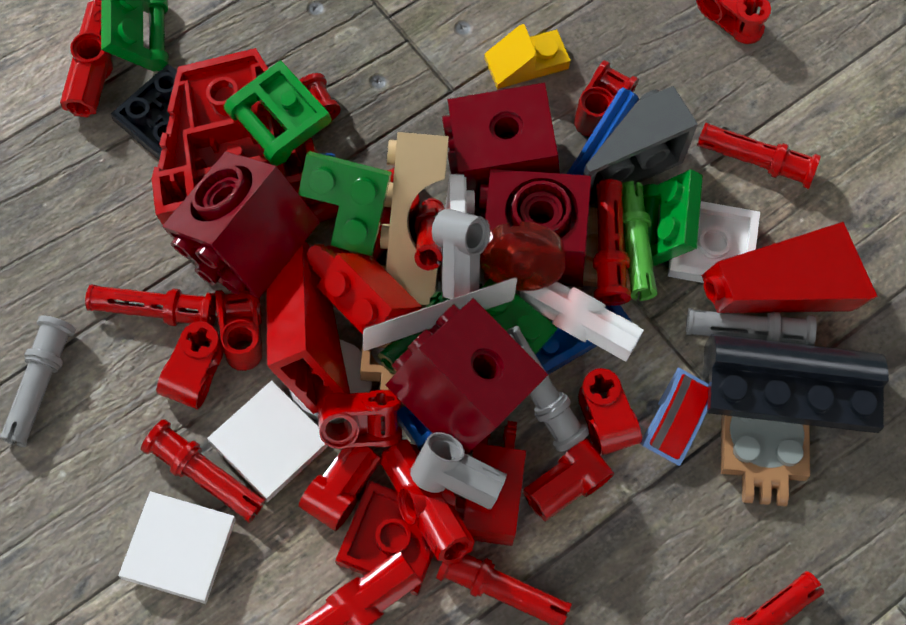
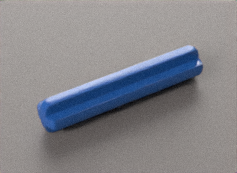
[567,87,639,175]

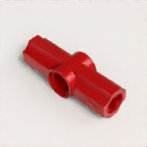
[60,0,113,118]
[380,439,475,565]
[297,551,422,625]

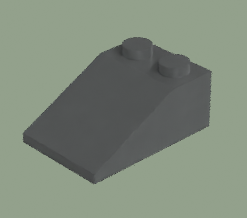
[583,86,698,205]

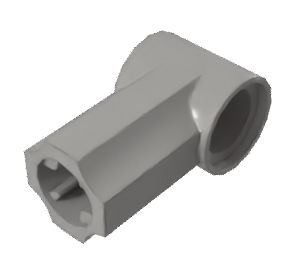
[432,209,490,299]
[410,432,507,509]

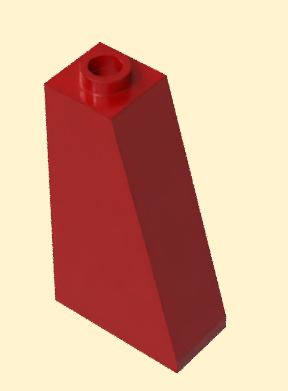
[701,222,878,313]
[267,241,350,414]

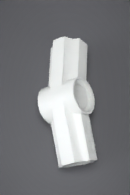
[519,270,644,362]

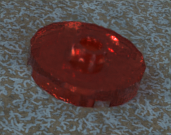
[480,222,566,291]

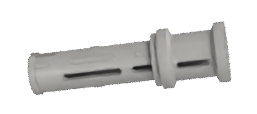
[686,308,817,346]
[0,315,76,447]
[506,326,589,452]

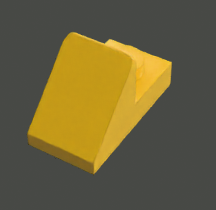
[484,24,571,89]

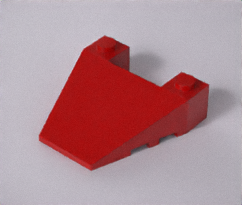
[151,48,323,237]

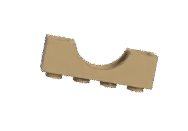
[380,132,449,305]

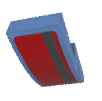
[640,367,708,466]

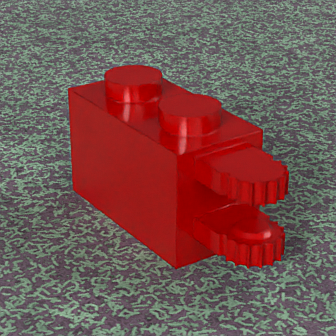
[306,244,422,334]
[456,421,526,546]

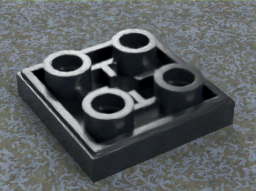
[111,64,177,160]

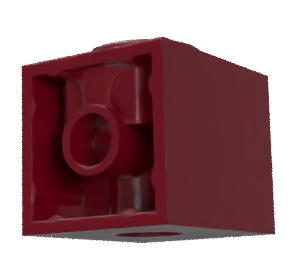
[442,82,560,206]
[162,151,320,298]
[479,169,591,287]
[386,298,549,455]

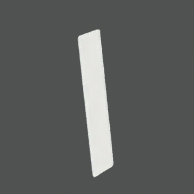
[363,278,517,351]

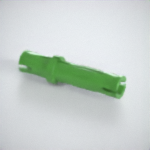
[622,181,658,301]

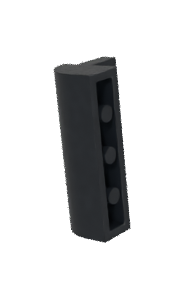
[703,334,889,433]

